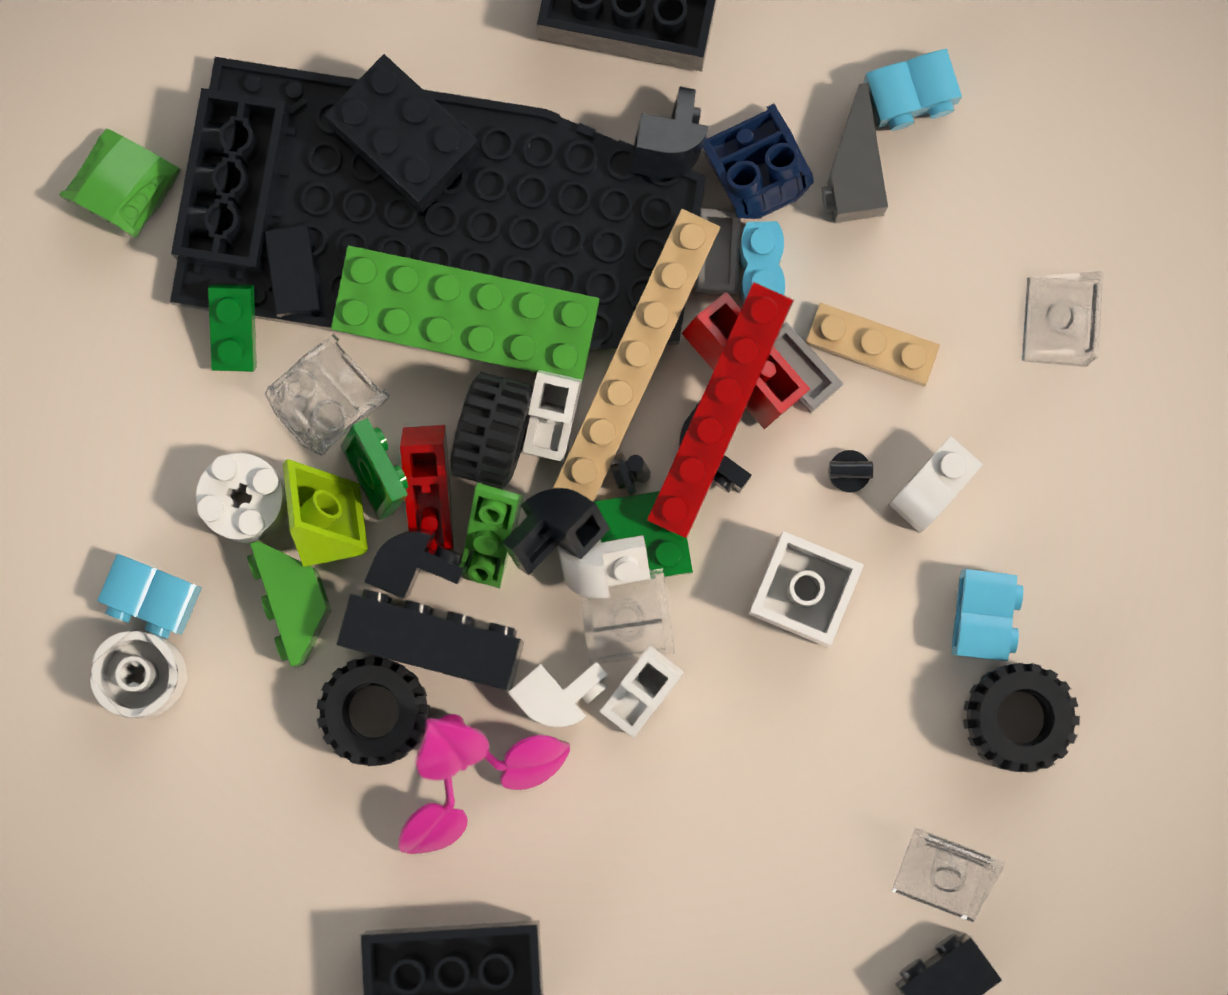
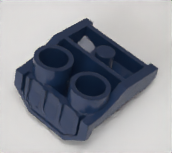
[702,103,814,219]

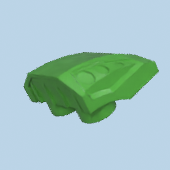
[59,128,181,239]

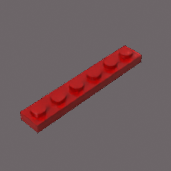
[647,282,794,538]

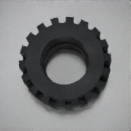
[450,371,533,489]
[316,657,430,766]
[963,663,1080,773]

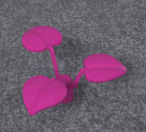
[398,714,570,854]

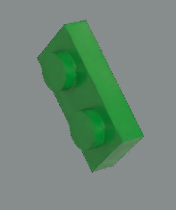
[208,284,257,372]

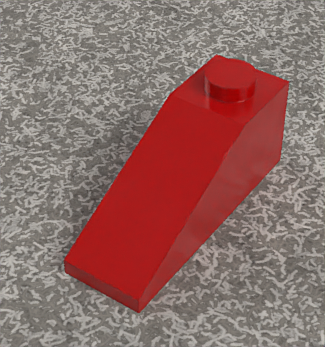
[400,425,454,551]

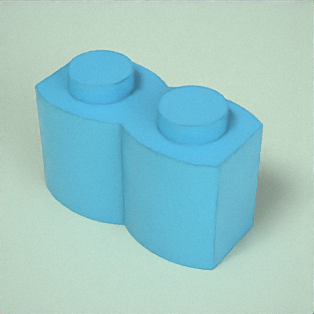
[864,49,962,131]
[739,221,785,306]
[97,553,202,639]
[952,569,1023,661]

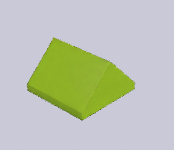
[282,459,368,567]

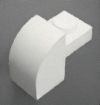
[522,370,582,462]
[888,436,983,533]
[557,535,651,598]
[600,645,684,738]
[508,662,608,727]

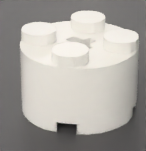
[196,453,288,543]
[90,631,187,718]

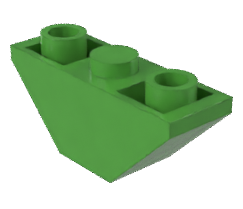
[462,483,524,588]
[247,541,332,667]

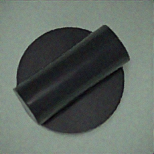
[828,450,873,493]
[611,452,651,494]

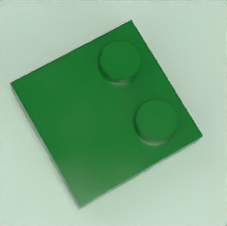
[340,418,408,521]
[595,491,693,587]

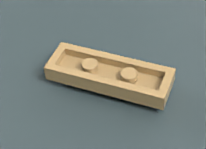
[806,302,940,387]

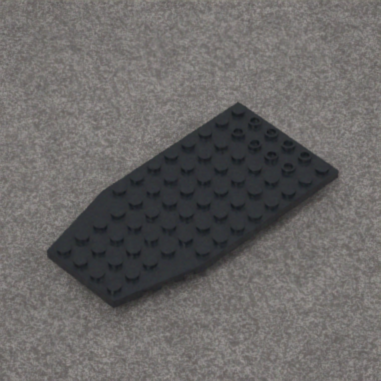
[170,57,706,351]

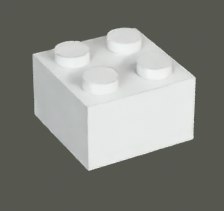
[748,531,864,647]

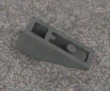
[822,83,888,223]

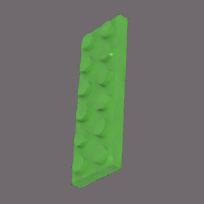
[331,246,600,382]

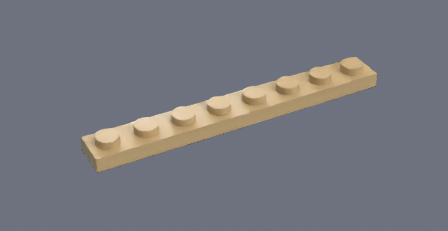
[553,209,721,502]

